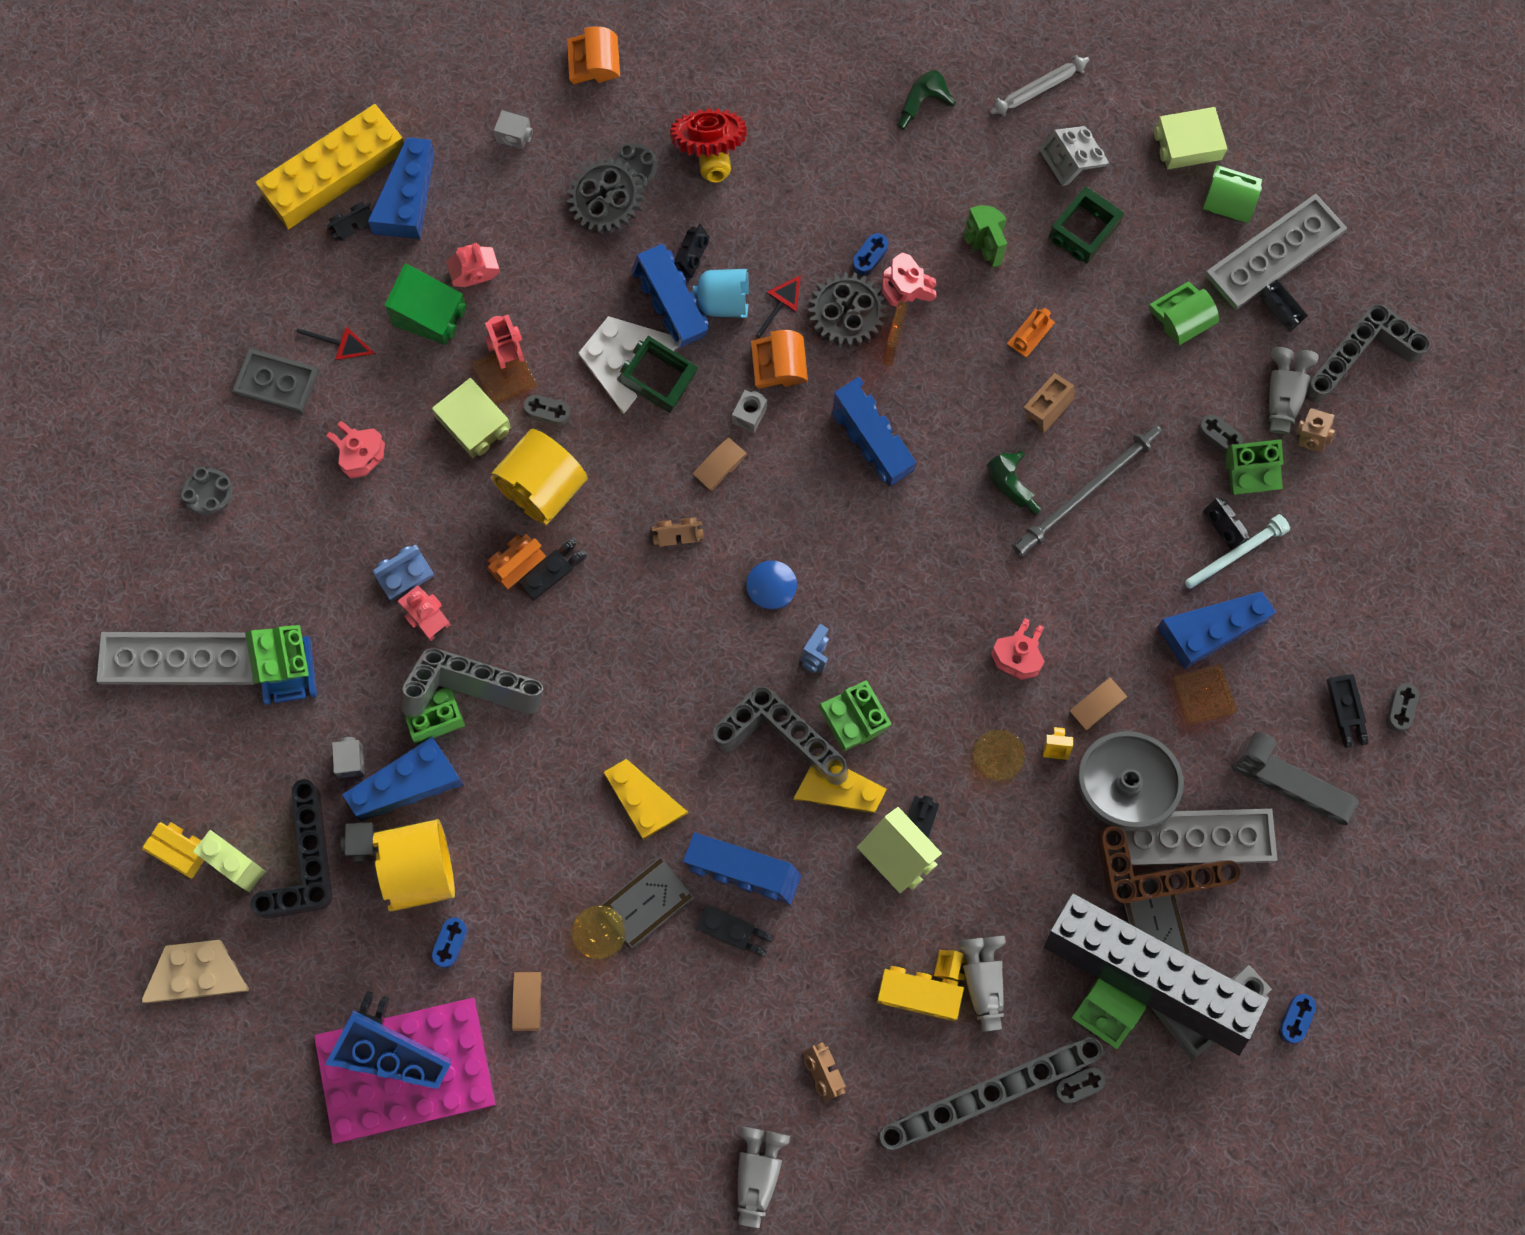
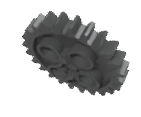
[567,157,645,235]
[808,272,887,349]

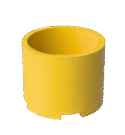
[491,429,588,525]
[373,819,455,912]

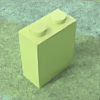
[1154,107,1227,170]
[432,378,511,458]
[857,807,942,894]
[193,830,266,892]

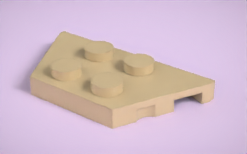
[142,940,249,1003]

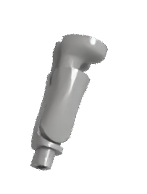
[1269,347,1319,434]
[958,936,1006,1032]
[737,1126,790,1228]

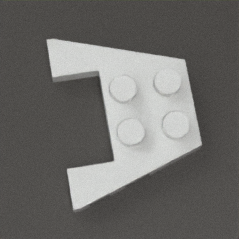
[579,316,678,414]

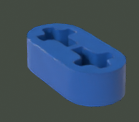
[853,233,888,276]
[432,917,468,968]
[1279,994,1316,1044]

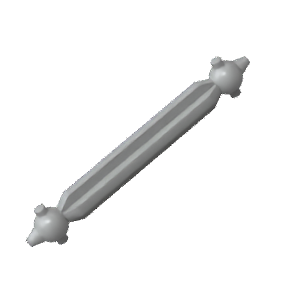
[990,55,1089,117]

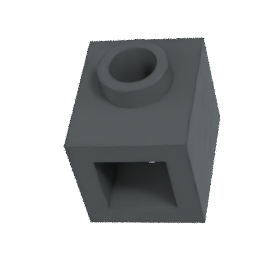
[341,823,378,864]

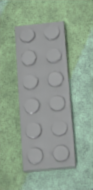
[1205,194,1347,311]
[97,632,254,685]
[1116,809,1278,867]

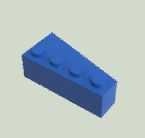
[368,137,435,239]
[631,244,709,348]
[832,377,916,487]
[1157,591,1276,669]
[342,737,464,822]
[683,832,801,905]
[325,1010,451,1089]

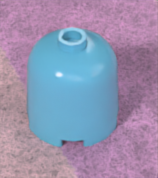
[693,269,749,318]

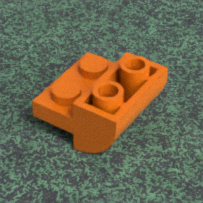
[567,27,620,84]
[751,330,808,389]
[487,534,546,590]

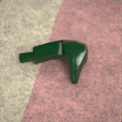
[897,69,956,130]
[986,451,1042,515]

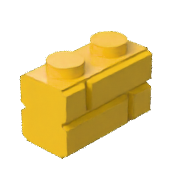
[142,822,205,879]

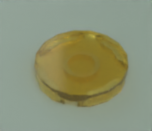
[973,730,1025,781]
[572,906,626,959]

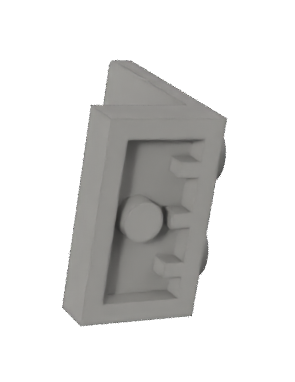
[1038,126,1109,186]

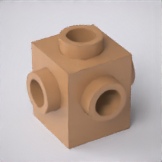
[1296,408,1335,452]

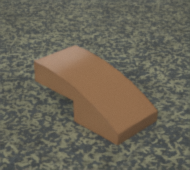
[693,437,747,491]
[1070,677,1128,730]
[512,972,542,1031]

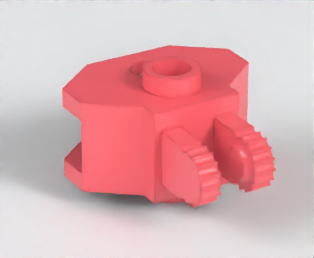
[446,243,500,287]
[882,253,936,307]
[484,315,524,369]
[326,421,385,479]
[398,585,451,641]
[990,618,1045,680]

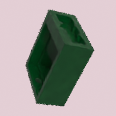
[1049,186,1125,264]
[620,335,698,413]

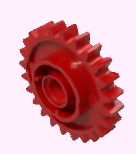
[670,108,747,157]

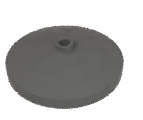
[1077,731,1184,831]

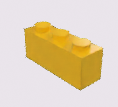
[876,966,964,1022]

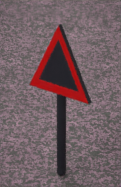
[756,275,801,338]
[296,326,376,360]

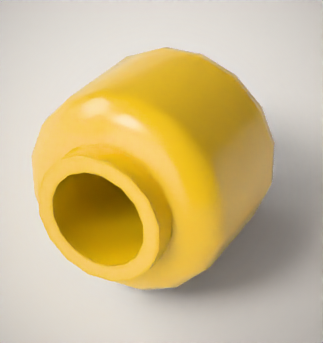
[699,152,731,183]

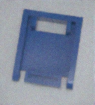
[261,636,317,705]

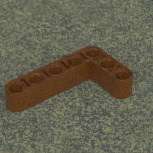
[1098,826,1241,903]

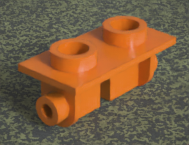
[1007,308,1055,358]

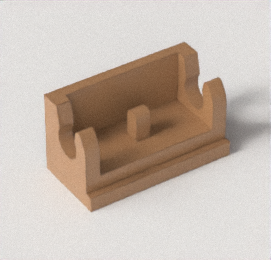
[1023,373,1075,433]

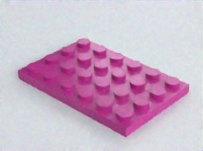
[314,997,496,1144]

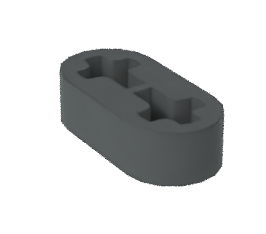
[524,395,571,426]
[1199,415,1243,453]
[1387,683,1419,732]
[1055,1068,1105,1104]

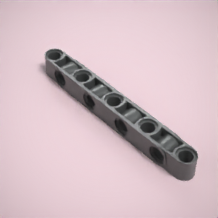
[878,1038,1103,1151]

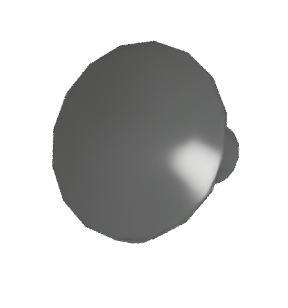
[613,143,657,188]
[181,467,233,515]

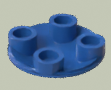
[746,561,797,609]

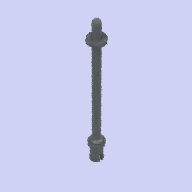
[1012,426,1162,557]

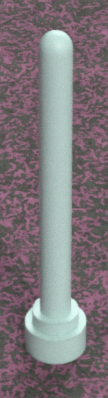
[1185,514,1290,589]

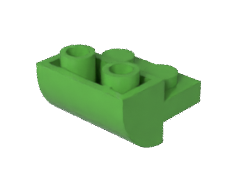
[1203,165,1262,223]
[963,205,1007,268]
[1149,281,1219,345]
[1226,439,1284,495]
[245,625,309,684]
[818,680,892,752]
[405,687,465,745]
[1072,978,1147,1049]

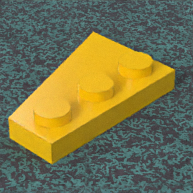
[793,753,887,813]
[604,759,688,840]

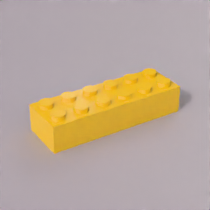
[256,104,404,230]

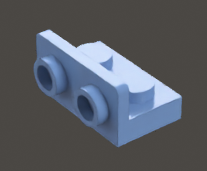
[372,545,435,602]
[800,624,829,674]

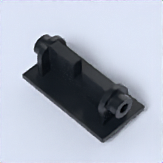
[327,201,373,241]
[674,224,710,278]
[1260,279,1309,332]
[1203,498,1250,551]
[908,795,939,838]

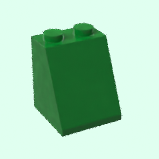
[384,263,467,345]

